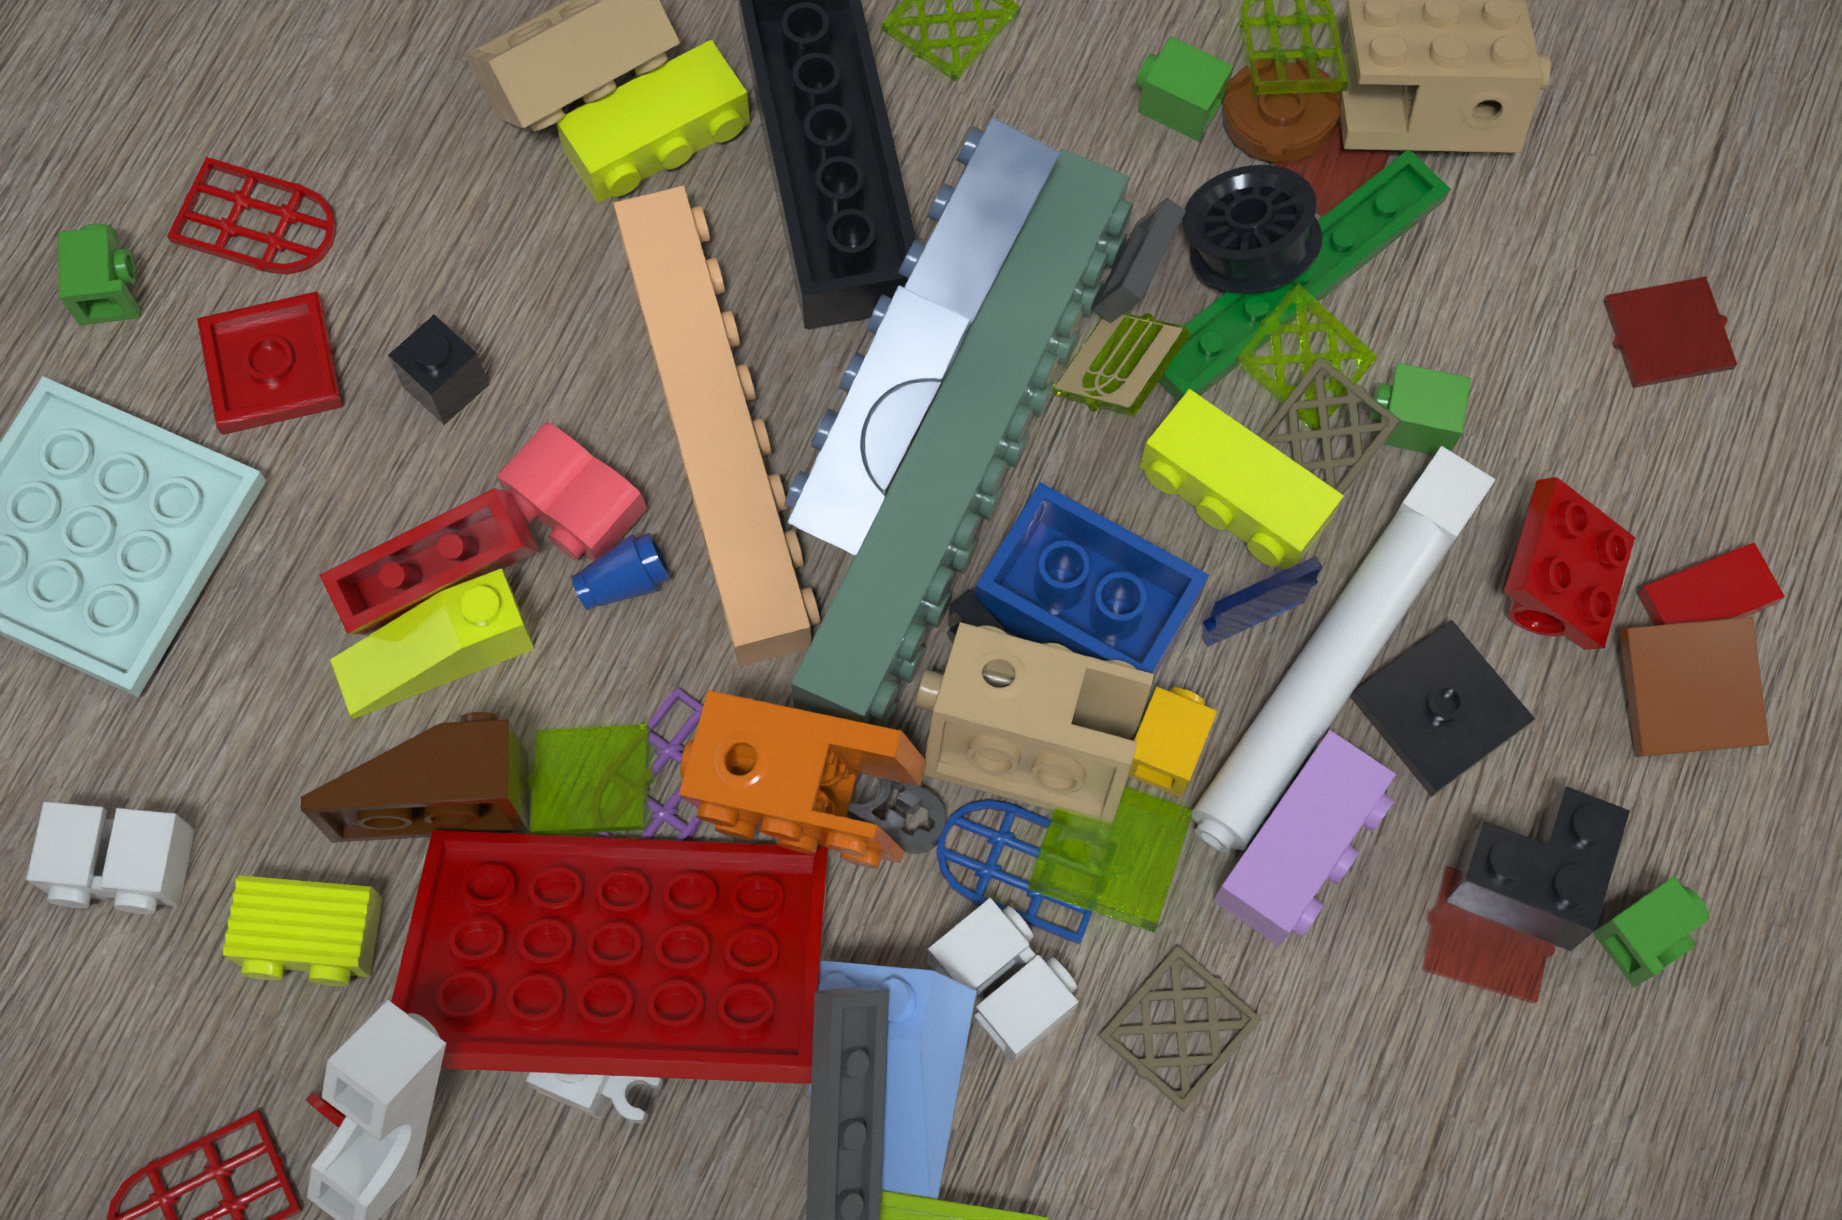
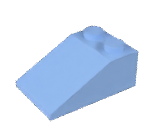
[810,960,977,1199]

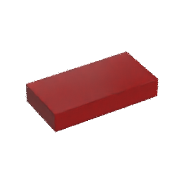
[1637,542,1785,626]

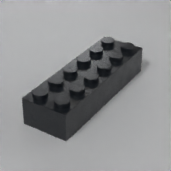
[738,0,916,329]

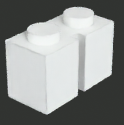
[26,802,195,914]
[927,898,1079,1064]

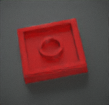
[197,291,344,435]

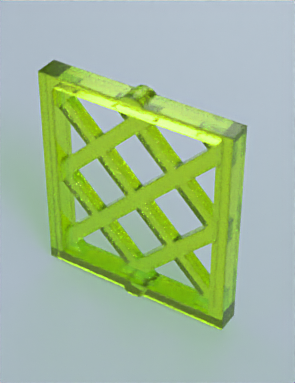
[881,0,1020,82]
[1235,283,1378,431]

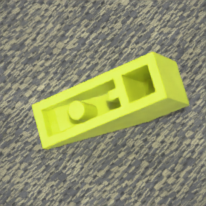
[330,568,535,719]

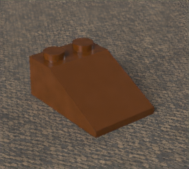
[301,712,529,843]

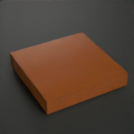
[1620,617,1769,757]

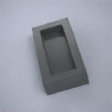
[1092,197,1186,323]

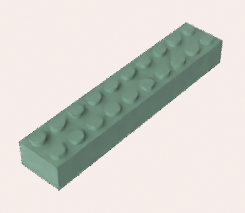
[791,148,1133,728]

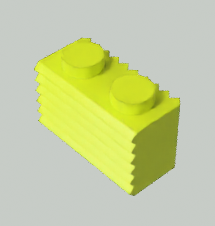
[222,875,383,986]

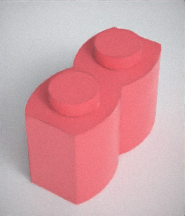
[496,421,647,561]

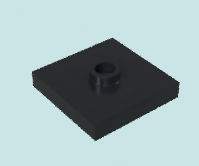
[1350,620,1535,797]

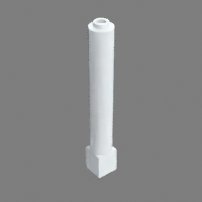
[1191,446,1496,853]

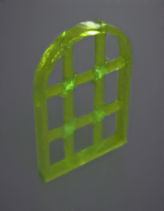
[1239,0,1349,95]

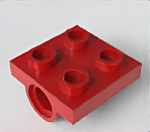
[1504,477,1635,650]

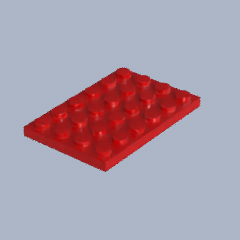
[391,830,828,1084]

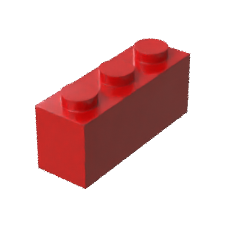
[320,488,539,635]

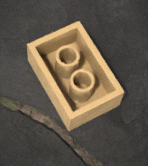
[464,0,680,131]

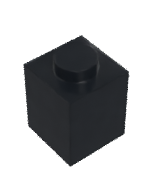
[388,314,489,425]

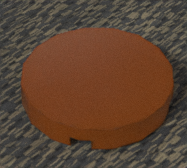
[1222,57,1340,162]

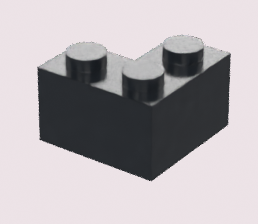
[1445,786,1630,951]

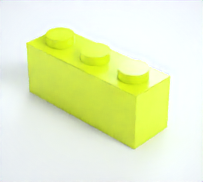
[556,40,750,204]
[1139,389,1344,574]

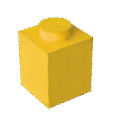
[1128,686,1217,798]

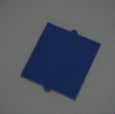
[1201,556,1322,647]

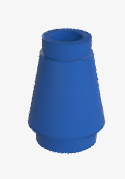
[571,533,671,610]

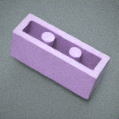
[1213,730,1397,947]

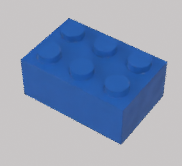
[974,482,1209,679]

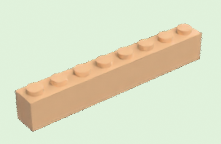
[613,186,820,667]

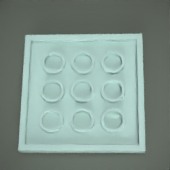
[0,376,266,698]

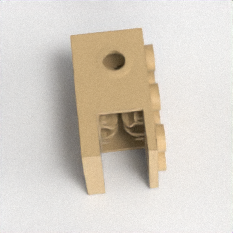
[1333,0,1551,153]
[915,622,1154,827]

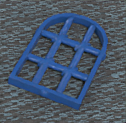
[936,800,1117,945]

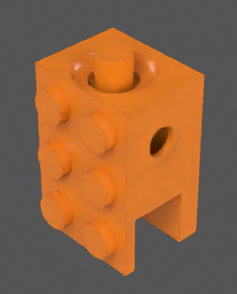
[678,690,927,869]

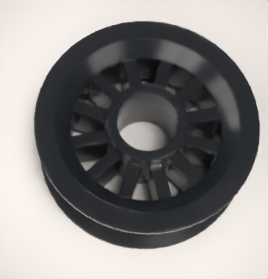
[1182,165,1322,294]

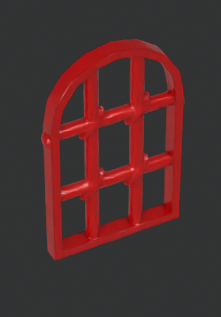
[167,157,337,275]
[107,1110,303,1220]

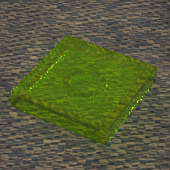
[1028,787,1192,933]

